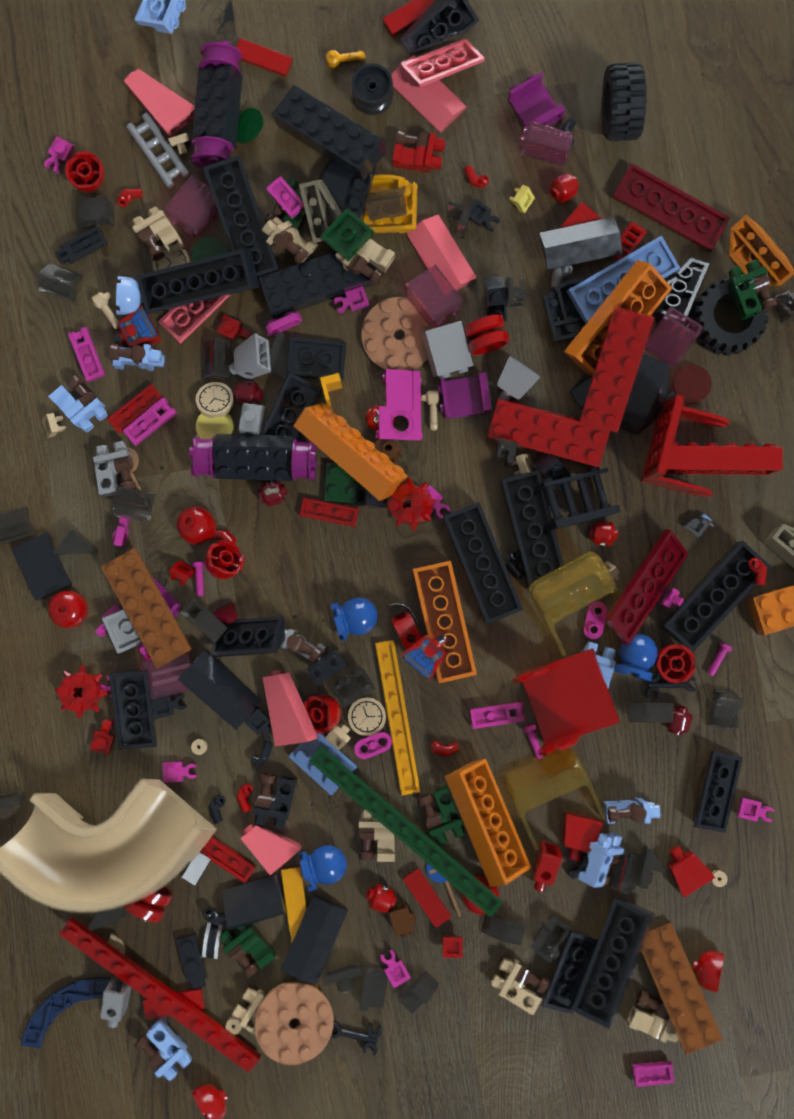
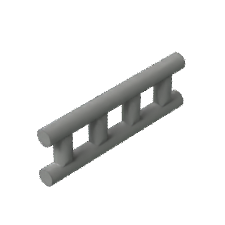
[126,113,190,188]

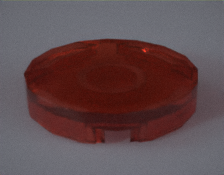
[672,365,712,403]

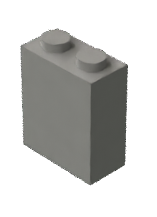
[421,321,473,379]

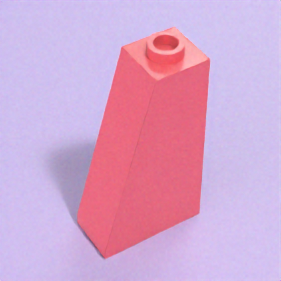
[124,69,195,138]
[262,670,318,746]

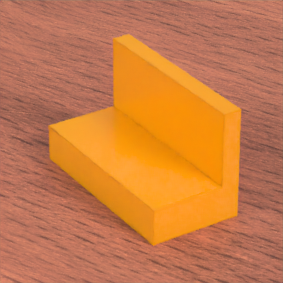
[320,373,342,407]

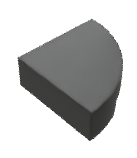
[683,517,711,537]

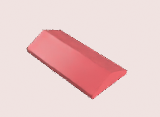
[401,39,485,87]
[392,55,466,133]
[406,214,477,298]
[158,295,230,344]

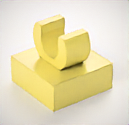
[509,185,535,213]

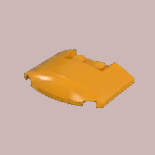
[363,175,418,234]

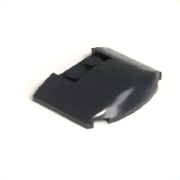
[318,160,377,221]
[542,278,588,342]
[619,354,670,435]

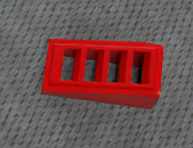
[611,221,647,261]

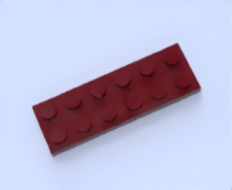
[612,163,730,252]
[605,529,688,645]

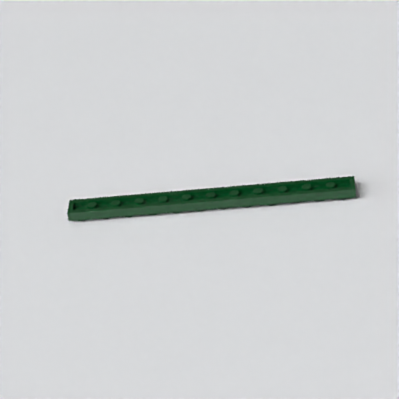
[309,746,503,918]

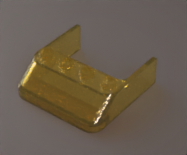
[529,552,621,656]
[504,748,607,851]

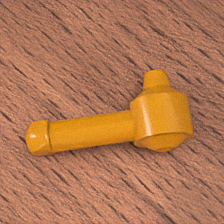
[326,50,365,68]

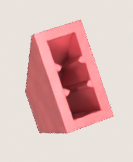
[240,824,302,875]

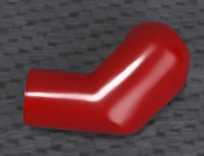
[236,784,253,813]

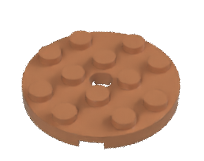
[361,297,436,371]
[254,981,334,1065]

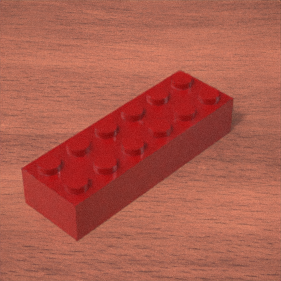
[580,306,654,433]
[487,398,610,467]
[665,443,783,475]

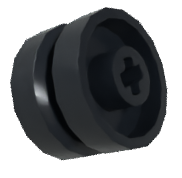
[351,63,393,115]

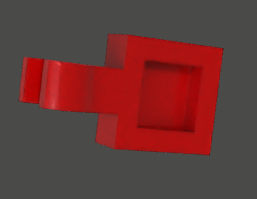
[216,315,252,341]
[90,719,116,755]

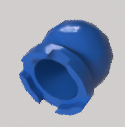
[330,597,378,641]
[614,634,657,681]
[298,845,347,891]

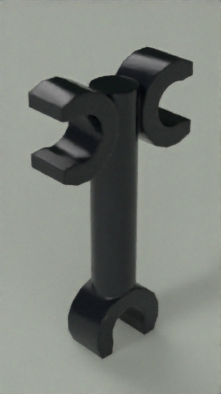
[645,671,696,698]
[330,1021,382,1056]

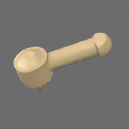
[92,292,119,329]
[421,390,440,431]

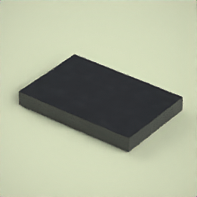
[286,337,347,381]
[12,533,72,601]
[221,875,286,930]

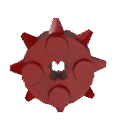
[387,478,436,531]
[54,665,108,719]

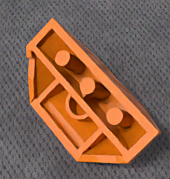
[729,215,794,286]

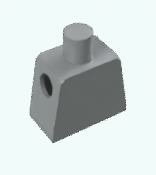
[229,333,271,379]
[497,356,541,401]
[239,403,266,435]
[101,975,131,1028]

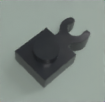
[465,199,500,232]
[152,695,187,719]
[244,707,272,742]

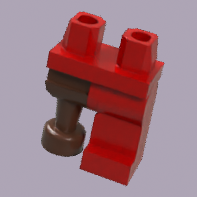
[392,130,446,173]

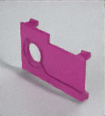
[375,369,423,441]

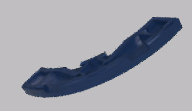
[21,977,112,1049]

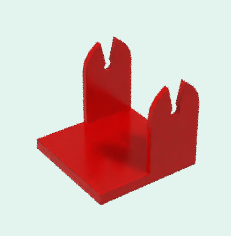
[641,395,730,497]
[512,648,620,756]

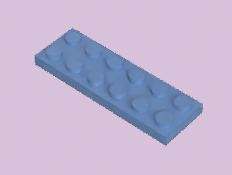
[567,236,681,324]

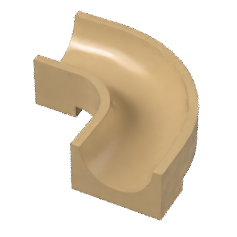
[0,779,217,912]

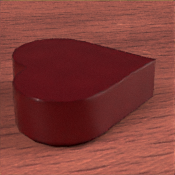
[214,602,238,623]

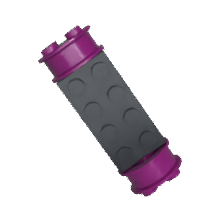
[190,40,243,172]
[189,434,317,481]

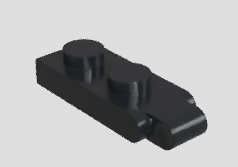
[55,226,108,264]
[176,933,207,990]

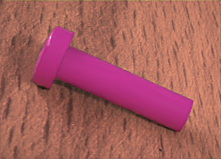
[192,561,205,596]
[707,642,732,676]
[523,724,544,759]

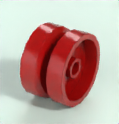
[463,315,510,356]
[122,886,173,922]

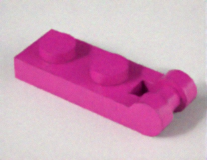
[68,326,106,382]
[123,398,177,446]
[470,701,526,729]

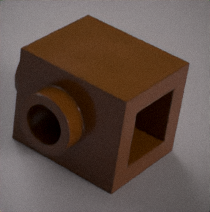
[374,439,402,463]
[389,903,417,937]

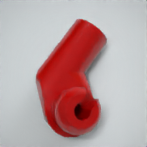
[464,165,489,188]
[117,189,143,207]
[212,530,237,545]
[748,558,767,585]
[431,741,460,757]

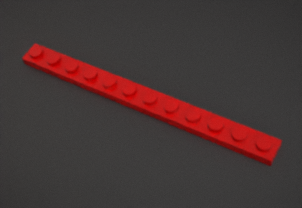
[59,917,261,1073]

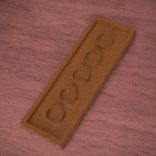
[101,548,192,669]
[641,922,723,1055]

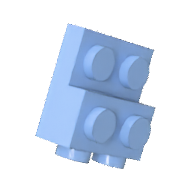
[135,0,186,34]

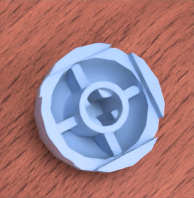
[116,276,143,315]

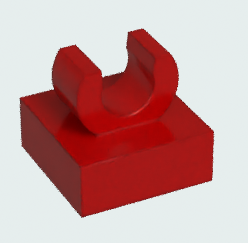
[169,560,195,586]
[443,936,463,958]

